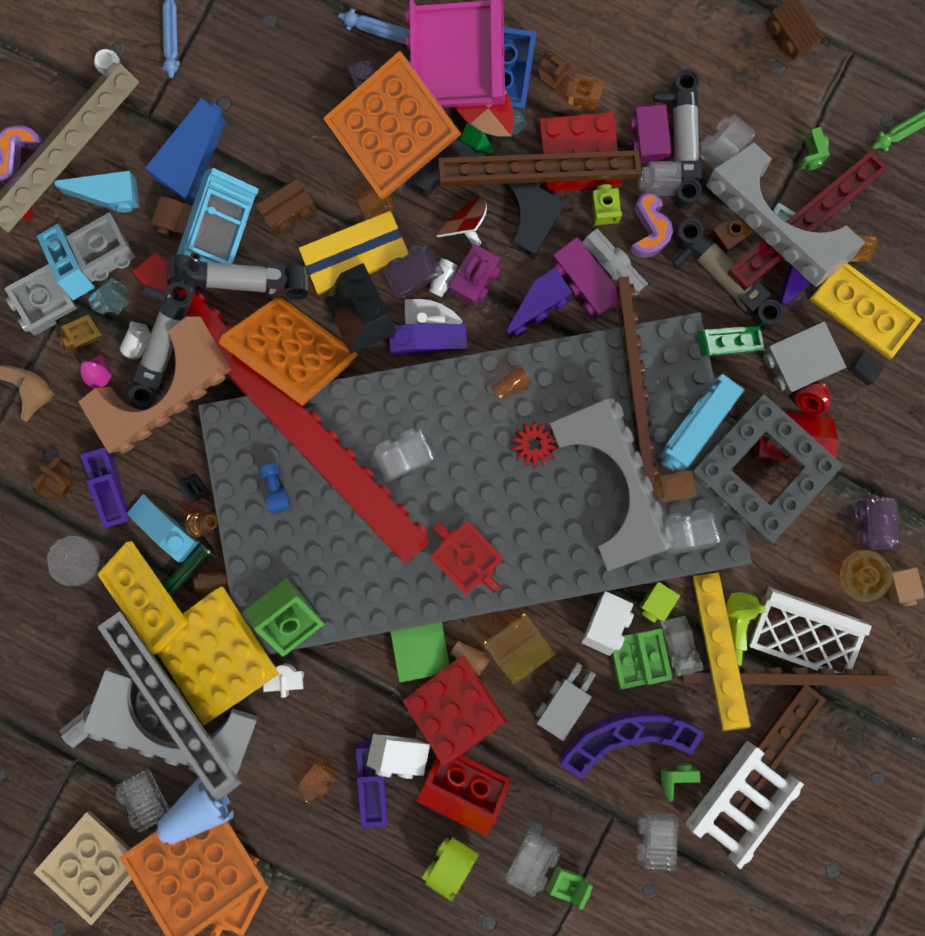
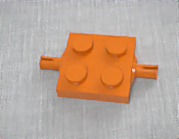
[208,855,269,936]

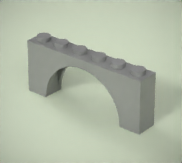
[706,143,865,287]
[550,399,673,571]
[82,667,257,775]

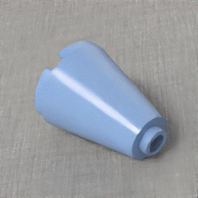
[156,777,234,845]

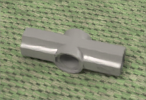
[582,229,648,296]

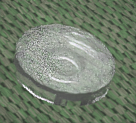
[47,536,99,586]

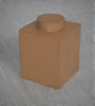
[883,567,925,607]

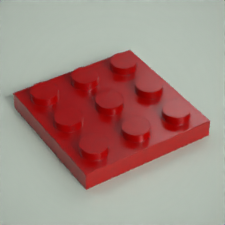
[539,112,621,193]
[403,656,507,767]

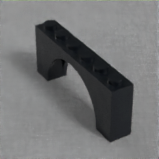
[406,139,566,260]

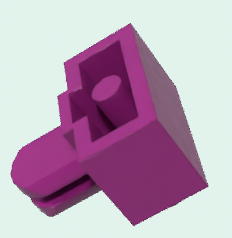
[449,244,502,307]

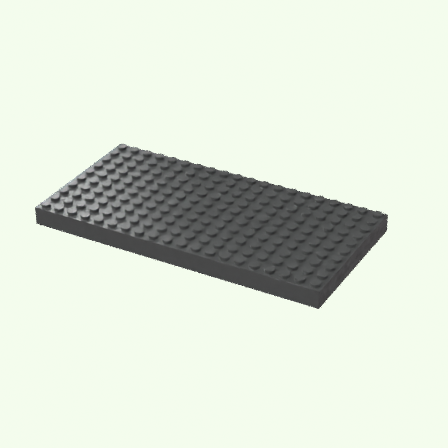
[198,312,752,655]

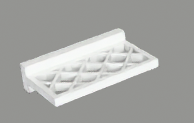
[749,587,872,673]

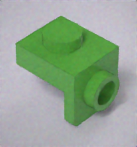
[798,127,830,170]
[546,866,593,910]

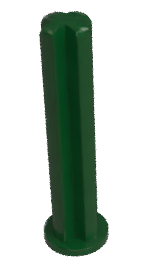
[163,541,216,597]

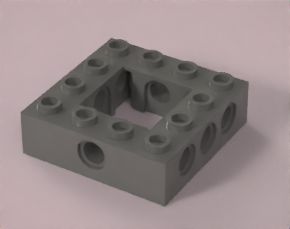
[688,394,844,544]

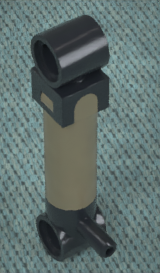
[672,218,784,329]

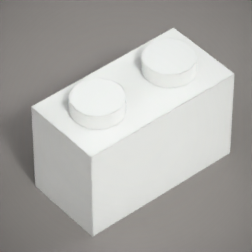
[581,591,634,656]
[367,734,430,779]

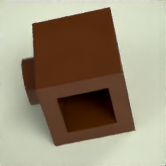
[709,214,753,254]

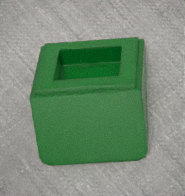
[460,123,493,154]

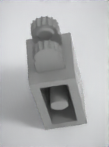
[535,662,596,741]

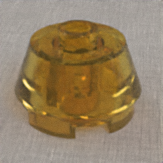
[840,550,893,602]

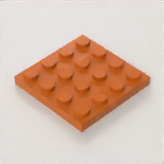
[323,51,461,199]
[219,298,358,405]
[119,822,266,936]

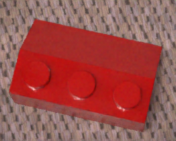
[752,412,838,464]
[416,755,511,836]

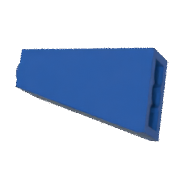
[146,99,226,205]

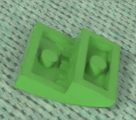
[391,622,449,682]
[611,628,673,690]

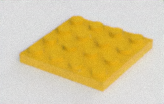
[158,586,279,726]

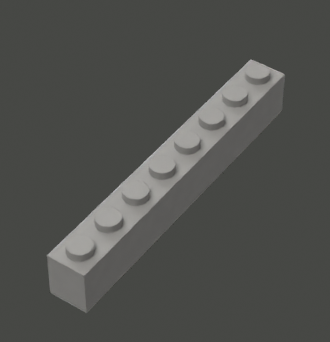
[98,611,241,800]

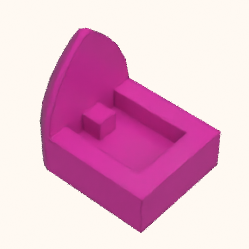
[80,354,112,389]

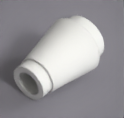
[429,258,459,297]

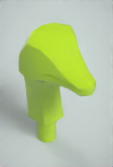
[726,592,766,666]

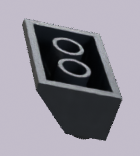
[325,263,396,354]

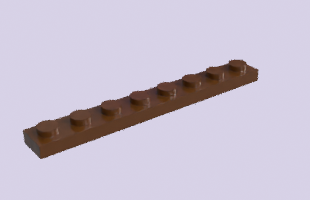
[438,150,642,186]
[614,276,658,484]
[681,666,896,686]

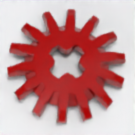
[511,421,558,467]

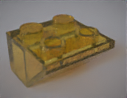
[484,613,555,685]

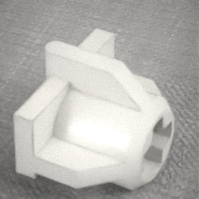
[120,321,151,359]
[263,664,304,697]

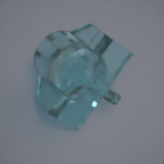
[89,277,130,315]

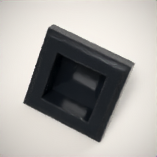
[176,473,209,503]

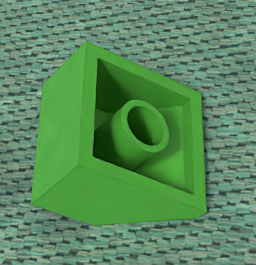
[245,578,325,656]

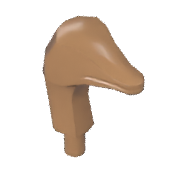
[0,365,54,422]

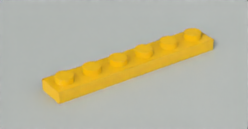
[692,573,750,731]

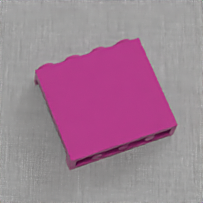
[406,0,505,108]

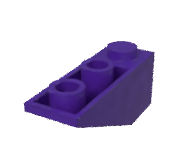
[506,268,572,338]

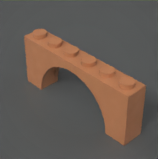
[78,317,232,454]

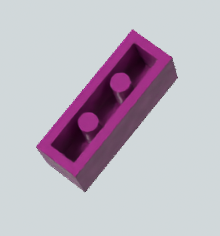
[552,237,617,320]

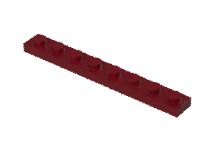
[727,151,889,291]

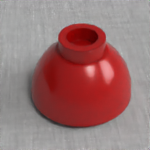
[795,382,831,415]

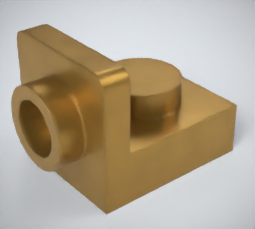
[58,315,102,357]

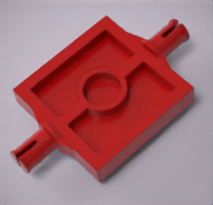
[430,521,504,595]

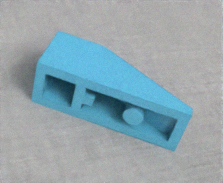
[55,171,140,213]
[37,224,95,300]
[128,494,200,562]

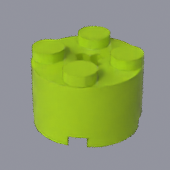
[422,837,479,901]

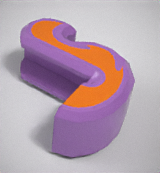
[0,125,44,185]
[630,193,673,258]

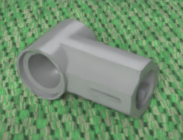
[59,704,92,748]

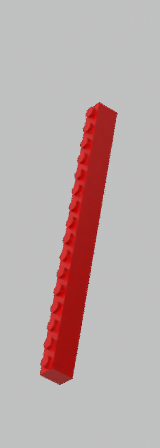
[132,252,429,565]

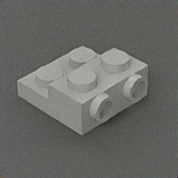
[66,212,136,282]
[4,264,77,336]

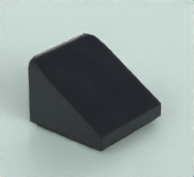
[848,351,885,386]

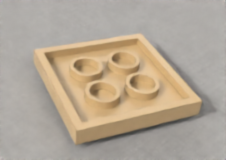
[33,810,132,925]

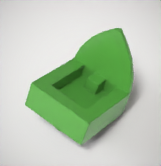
[661,763,700,802]

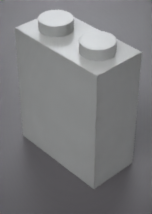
[763,322,846,396]

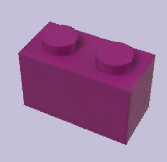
[630,105,671,164]

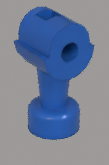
[258,463,291,515]

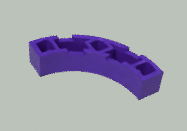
[557,711,705,779]

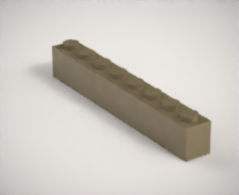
[0,63,139,233]

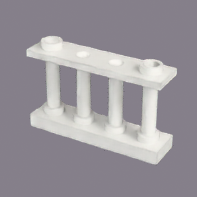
[685,741,804,869]

